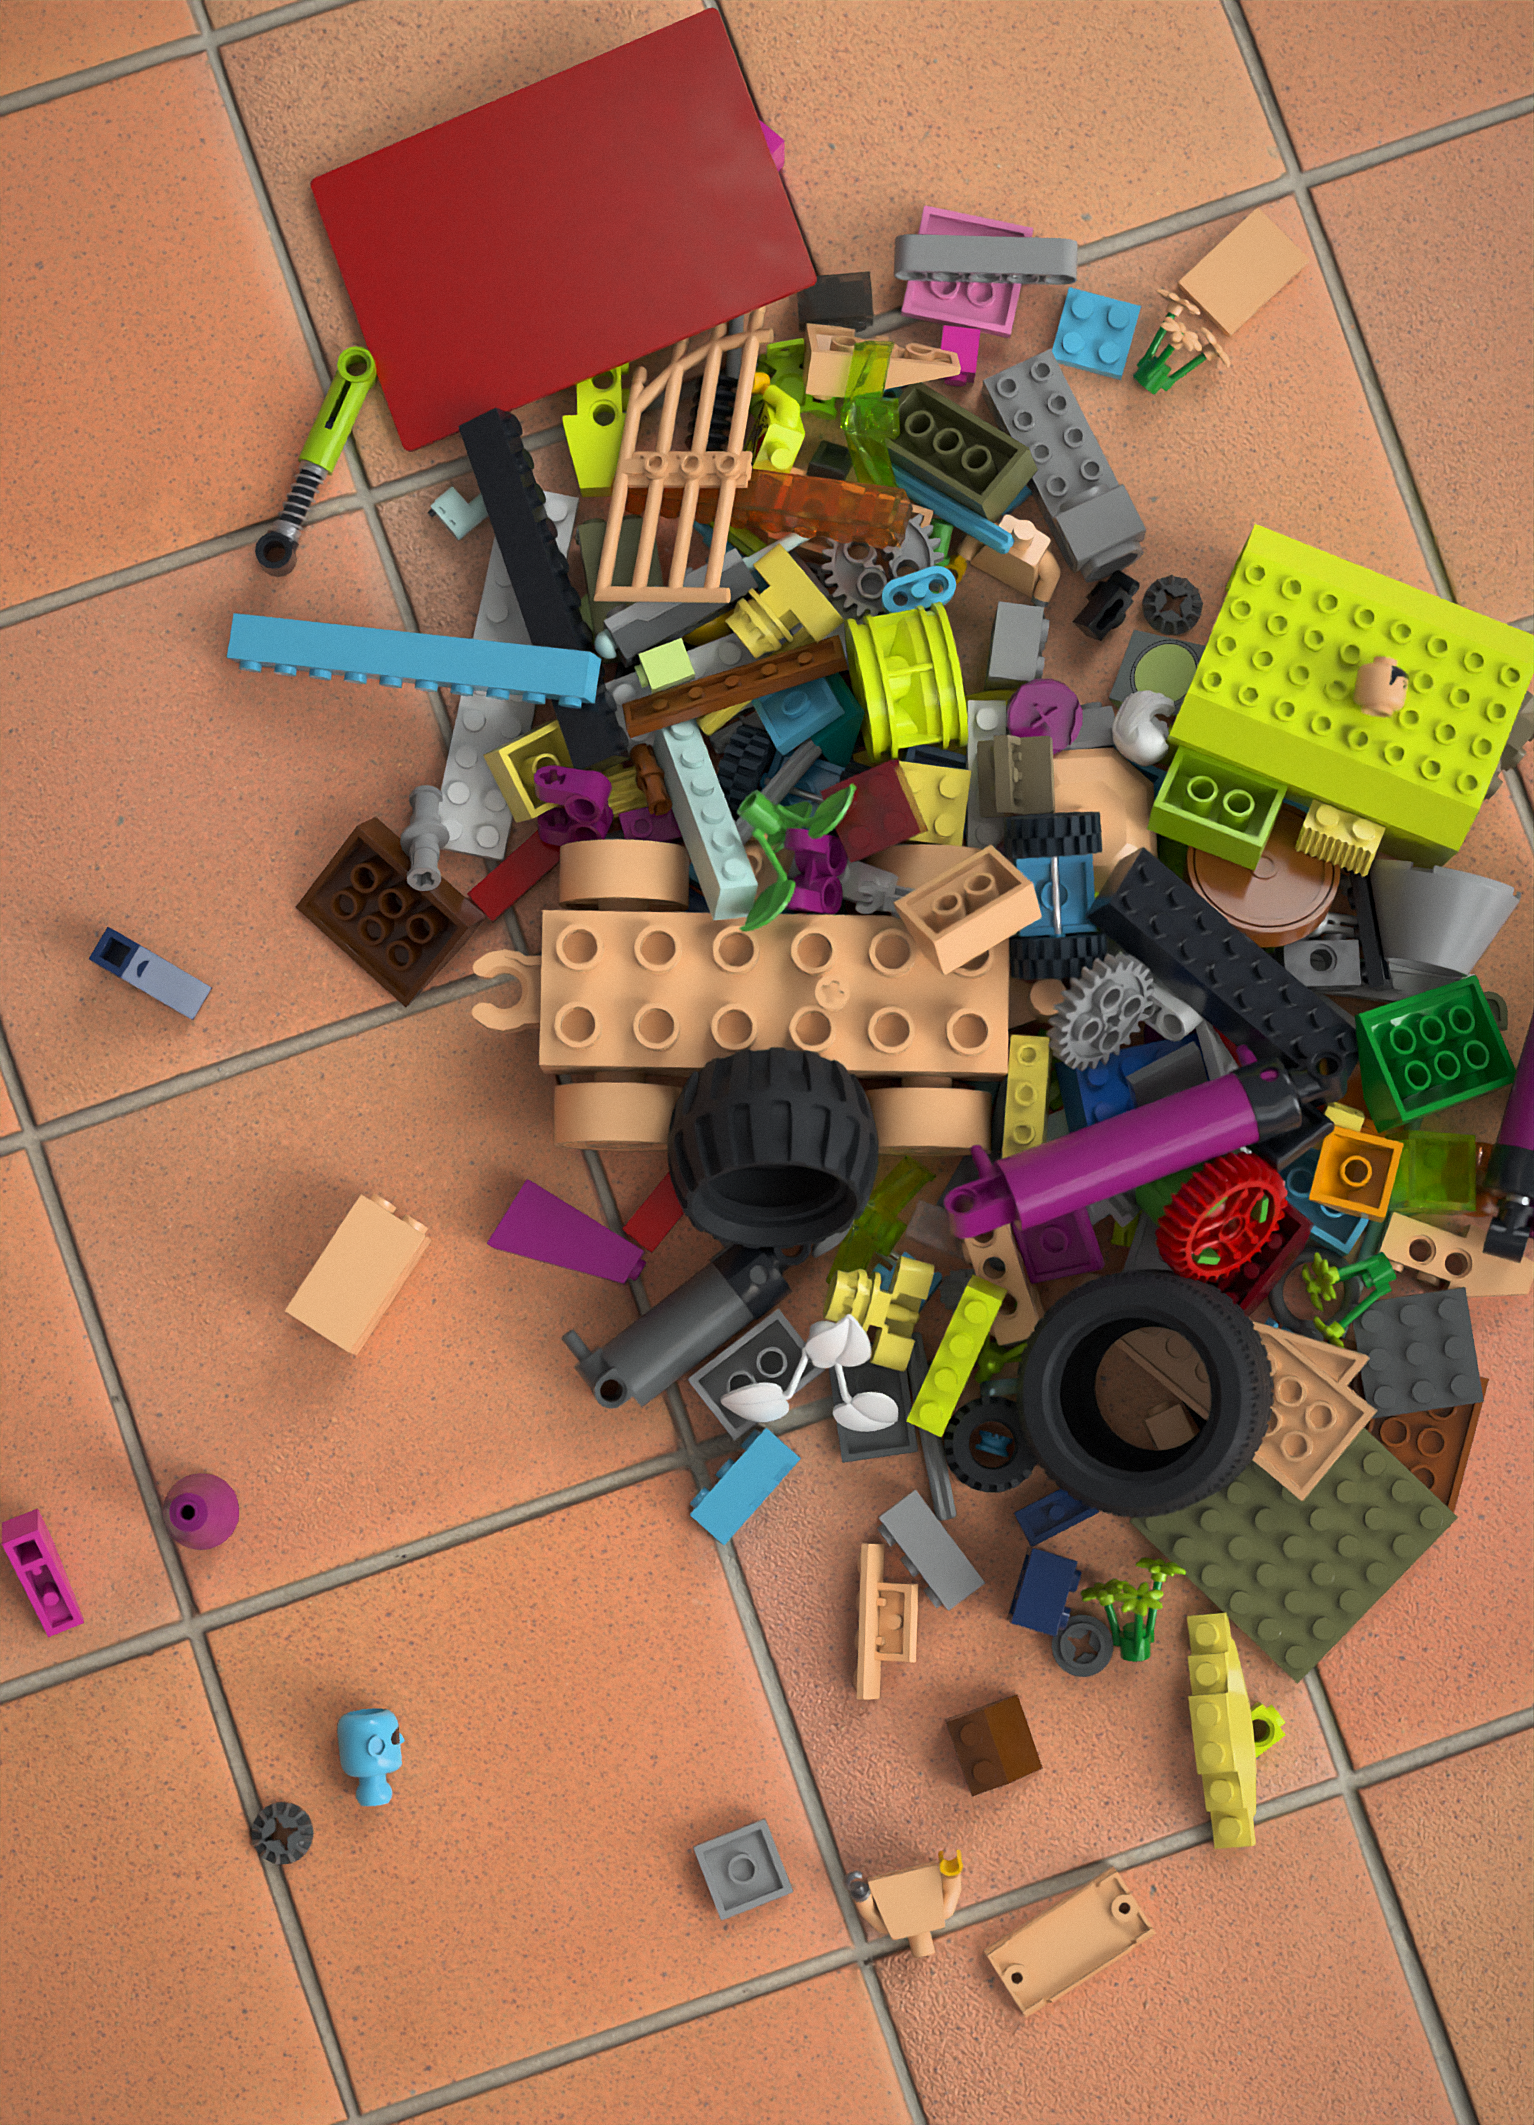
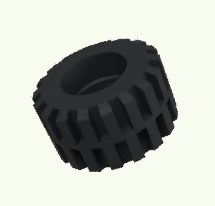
[943,1396,1037,1493]

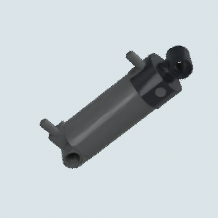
[562,1241,811,1409]

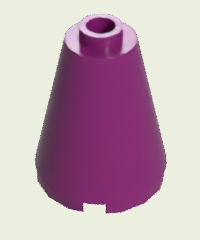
[163,1473,239,1550]

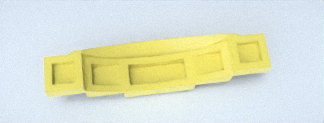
[1187,1612,1256,1849]

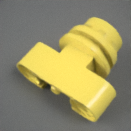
[725,543,844,660]
[823,1256,934,1372]

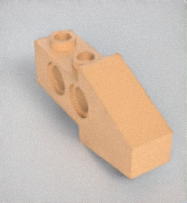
[1375,1212,1534,1298]

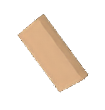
[1177,207,1310,338]

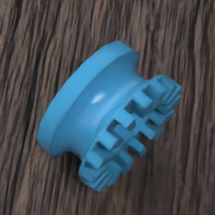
[975,1430,1013,1458]

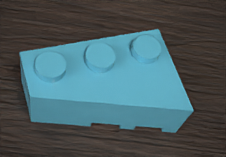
[690,1428,801,1545]

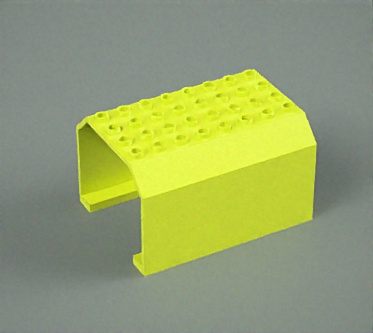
[1158,524,1534,869]

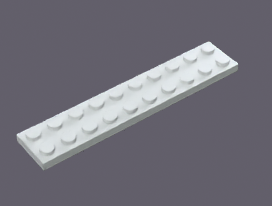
[439,491,580,862]

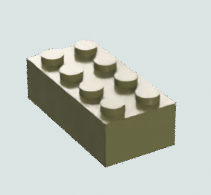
[868,382,1038,523]

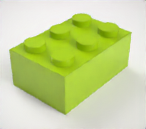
[1147,745,1288,871]

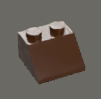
[945,1694,1043,1796]

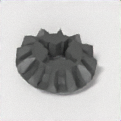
[1142,575,1203,635]
[1051,1615,1113,1677]
[251,1802,313,1865]

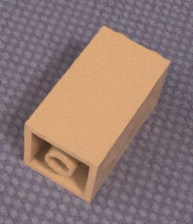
[285,1193,432,1355]

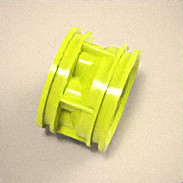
[844,602,968,763]

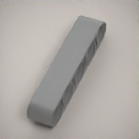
[894,234,1078,285]

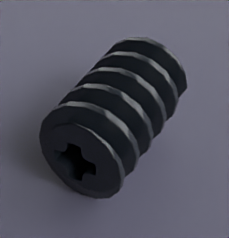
[685,375,739,451]

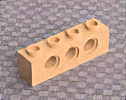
[962,1223,1045,1346]

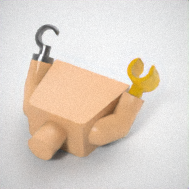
[945,514,1061,619]
[843,1849,963,1958]

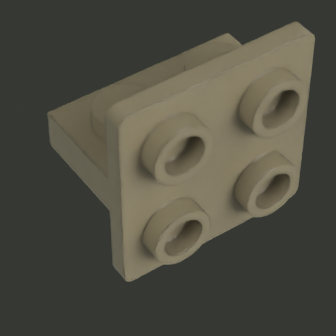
[977,734,1055,818]

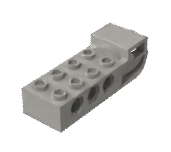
[982,349,1146,582]

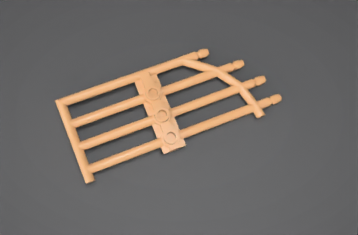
[593,306,774,603]

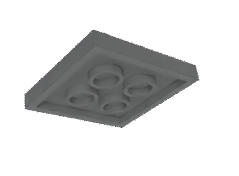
[1349,1287,1484,1419]

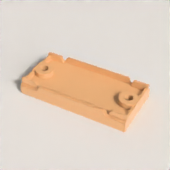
[984,1866,1156,2018]

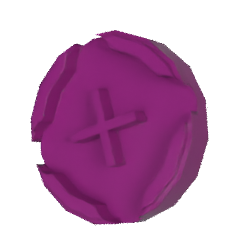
[1006,678,1083,755]

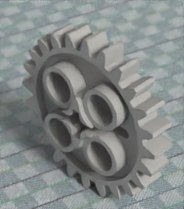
[821,501,944,621]
[1047,952,1155,1071]

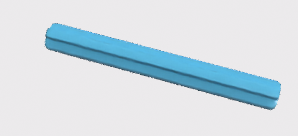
[866,455,1014,554]

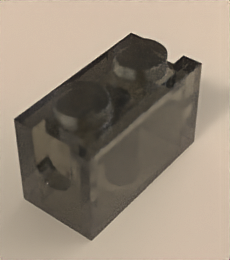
[796,271,874,332]

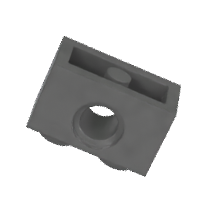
[1275,934,1361,992]

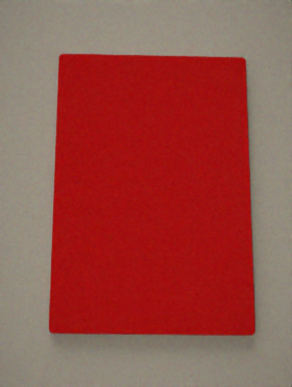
[310,7,817,452]

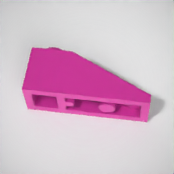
[2,1508,84,1637]

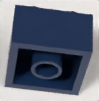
[1007,1547,1082,1637]

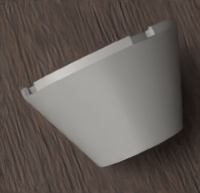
[1369,859,1522,977]

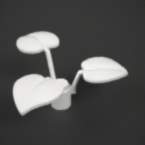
[720,1314,898,1432]

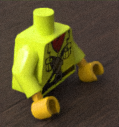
[743,372,805,492]

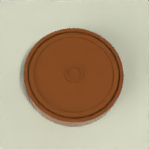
[1183,802,1340,947]

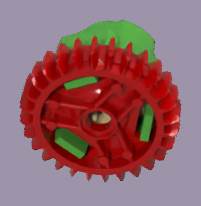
[1135,1151,1288,1283]

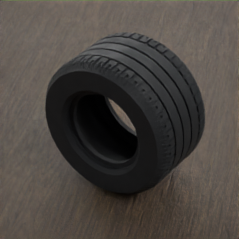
[1016,1269,1274,1518]

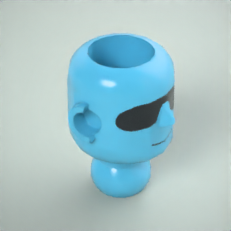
[337,1708,405,1806]

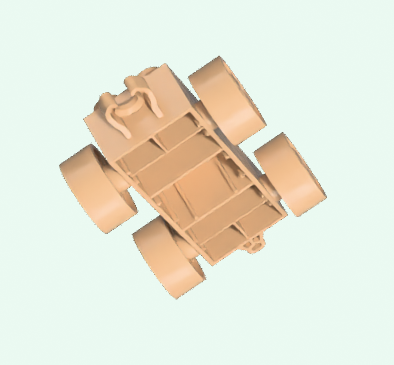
[471,839,1066,1157]

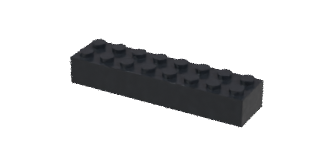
[1085,847,1359,1108]

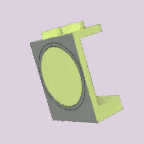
[1109,630,1206,717]

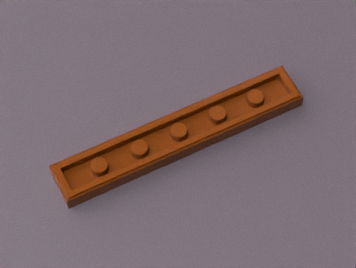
[622,635,848,739]

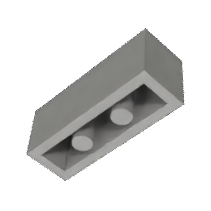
[877,1490,985,1611]

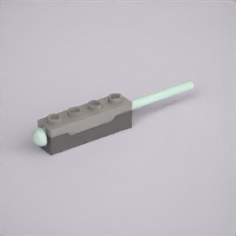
[595,499,859,668]

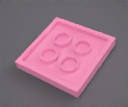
[901,205,1033,339]

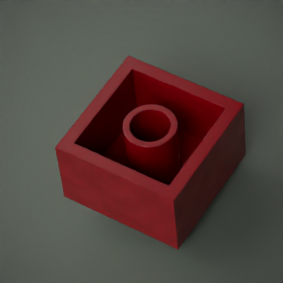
[820,760,928,863]

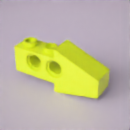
[563,362,630,497]

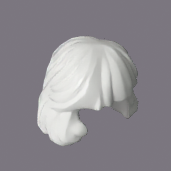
[1111,690,1175,767]

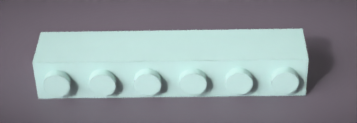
[653,718,758,920]

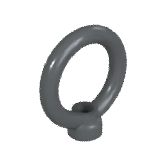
[1268,1247,1360,1342]

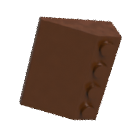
[296,817,486,1007]

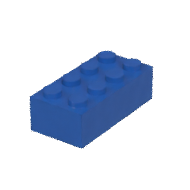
[1055,1033,1210,1133]

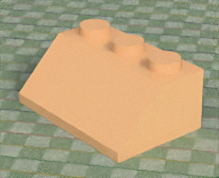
[893,845,1042,976]

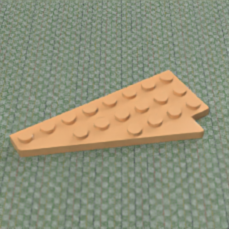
[1079,1272,1377,1501]

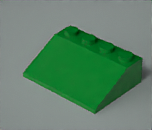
[1354,975,1516,1134]

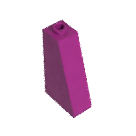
[487,1179,647,1285]

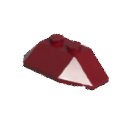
[1206,1201,1314,1317]

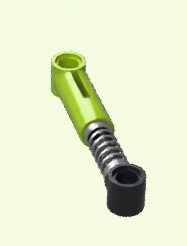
[255,346,378,577]

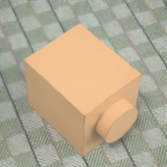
[1142,1401,1195,1450]

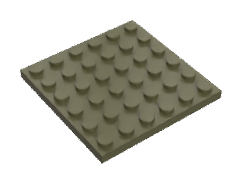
[1130,1428,1458,1684]

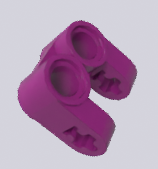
[534,765,614,846]
[784,828,848,915]

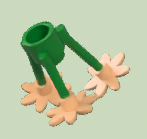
[1133,289,1230,395]

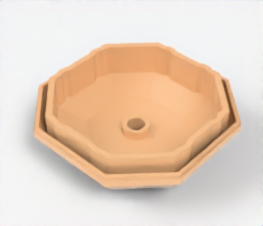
[1003,748,1158,892]

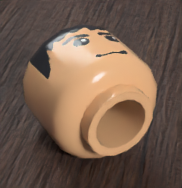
[1353,657,1409,717]

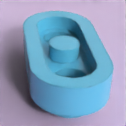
[881,566,956,614]

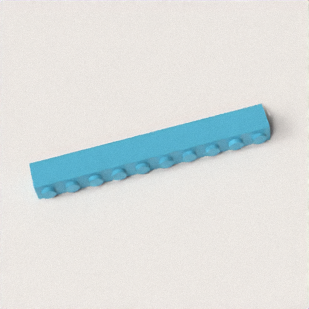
[227,613,601,708]

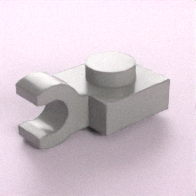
[856,881,915,919]

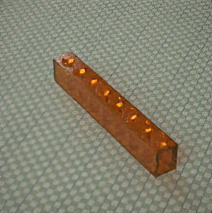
[612,468,913,548]

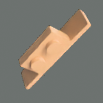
[853,1544,918,1700]

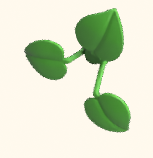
[737,784,857,932]

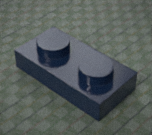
[1014,1489,1100,1547]

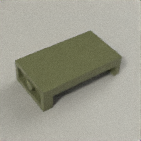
[575,514,664,664]

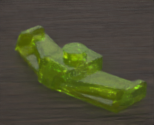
[840,341,900,495]
[825,1155,937,1285]

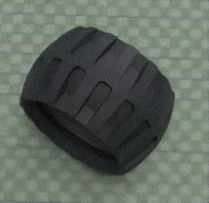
[667,1047,878,1249]

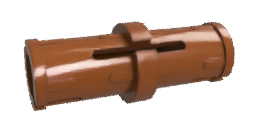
[629,743,672,816]

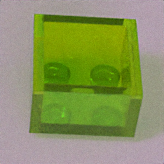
[1385,1130,1476,1216]

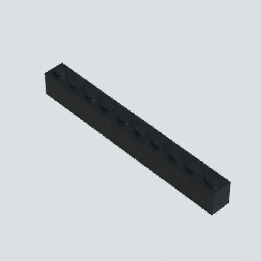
[458,408,630,773]

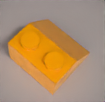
[1308,1126,1404,1223]

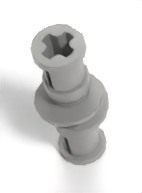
[400,785,450,891]

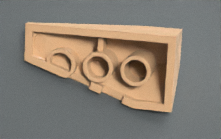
[803,323,961,400]

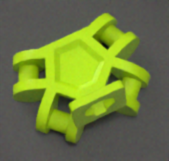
[748,338,839,420]

